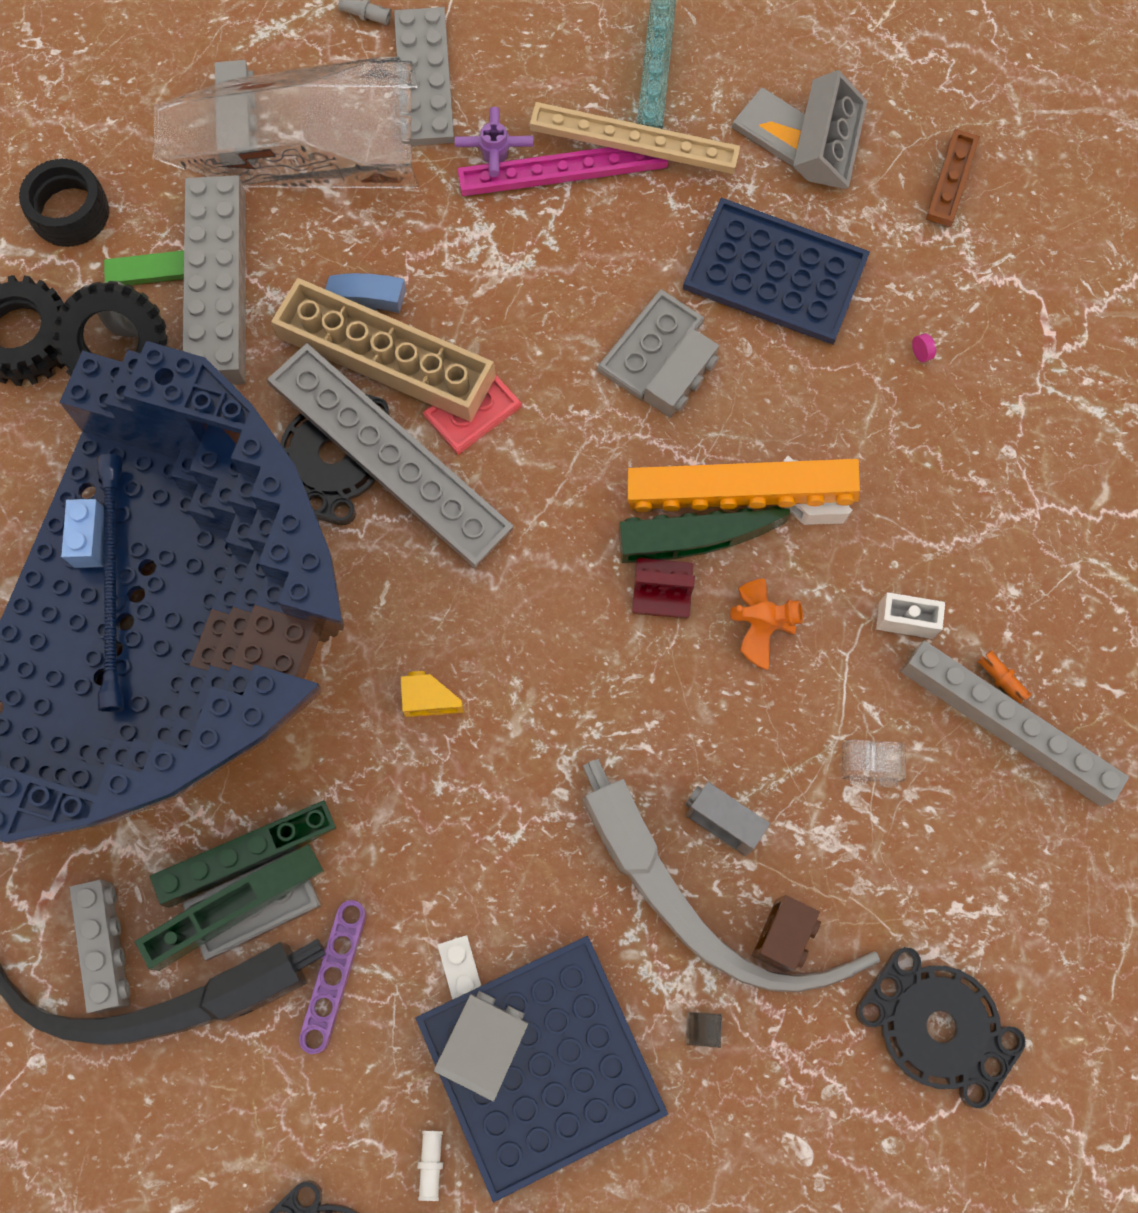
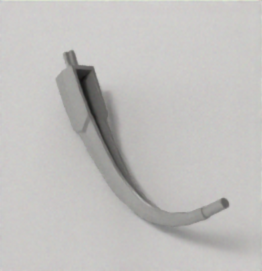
[582,759,880,992]

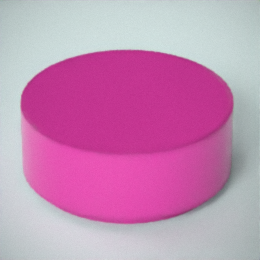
[912,333,936,362]

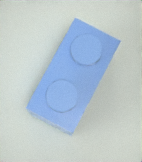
[61,499,105,568]

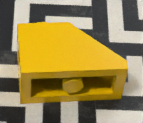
[401,671,464,718]

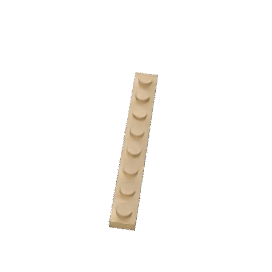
[530,102,740,174]

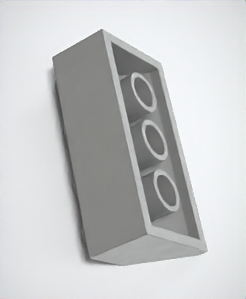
[793,70,868,189]

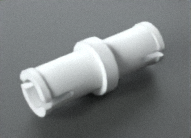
[417,1131,443,1201]

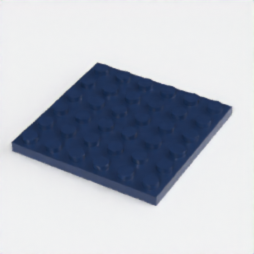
[415,935,669,1203]

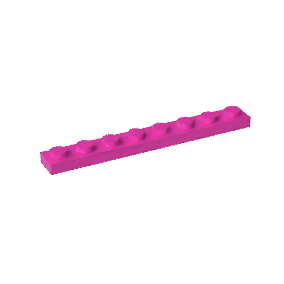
[457,147,668,196]

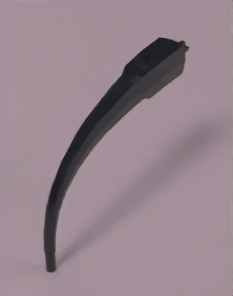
[0,939,326,1045]

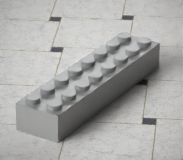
[183,175,246,385]

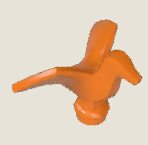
[729,578,803,670]

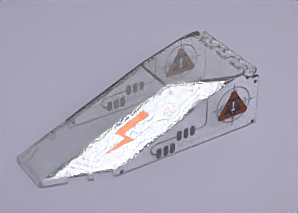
[154,57,418,188]

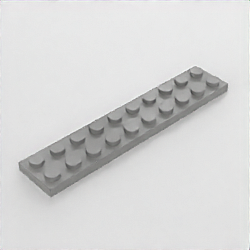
[267,343,513,568]

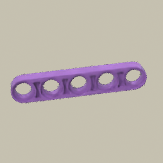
[299,900,366,1054]

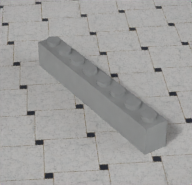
[900,640,1129,807]

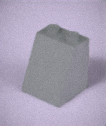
[434,991,528,1102]

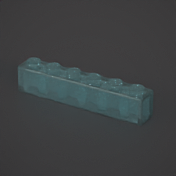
[637,0,676,129]

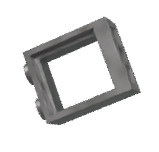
[685,782,771,856]

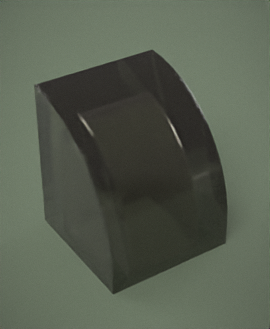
[685,1012,722,1048]

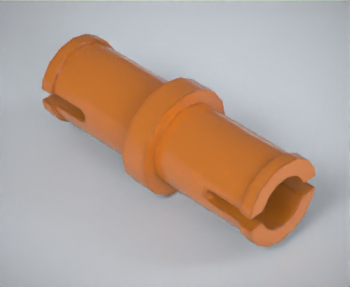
[977,650,1032,704]

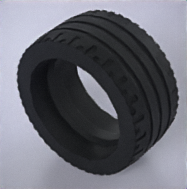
[19,158,109,247]

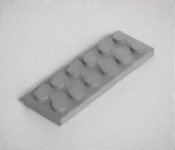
[394,7,454,146]

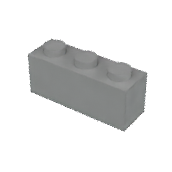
[644,328,719,418]

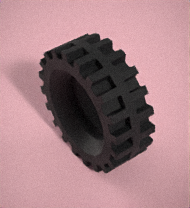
[0,275,65,386]

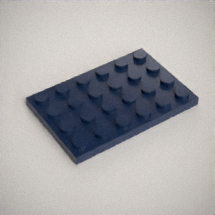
[683,197,870,345]

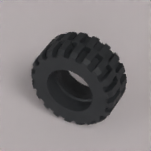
[52,281,167,377]

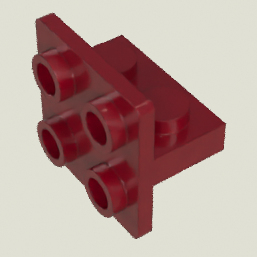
[632,558,695,619]

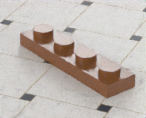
[925,129,980,227]

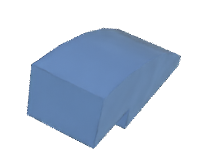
[325,273,406,313]

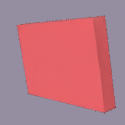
[423,375,522,455]

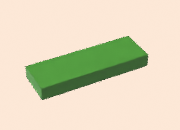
[104,250,184,285]

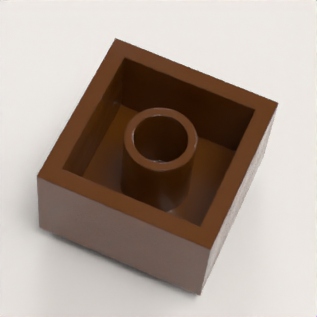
[751,895,821,973]

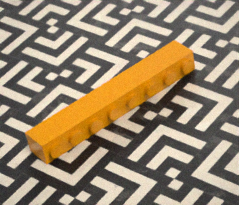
[628,459,860,513]

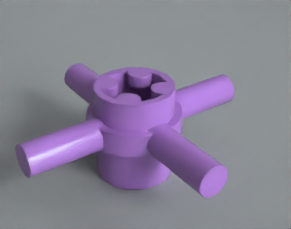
[455,107,534,177]

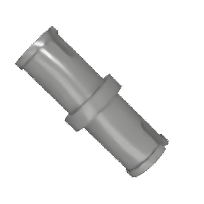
[338,0,391,26]

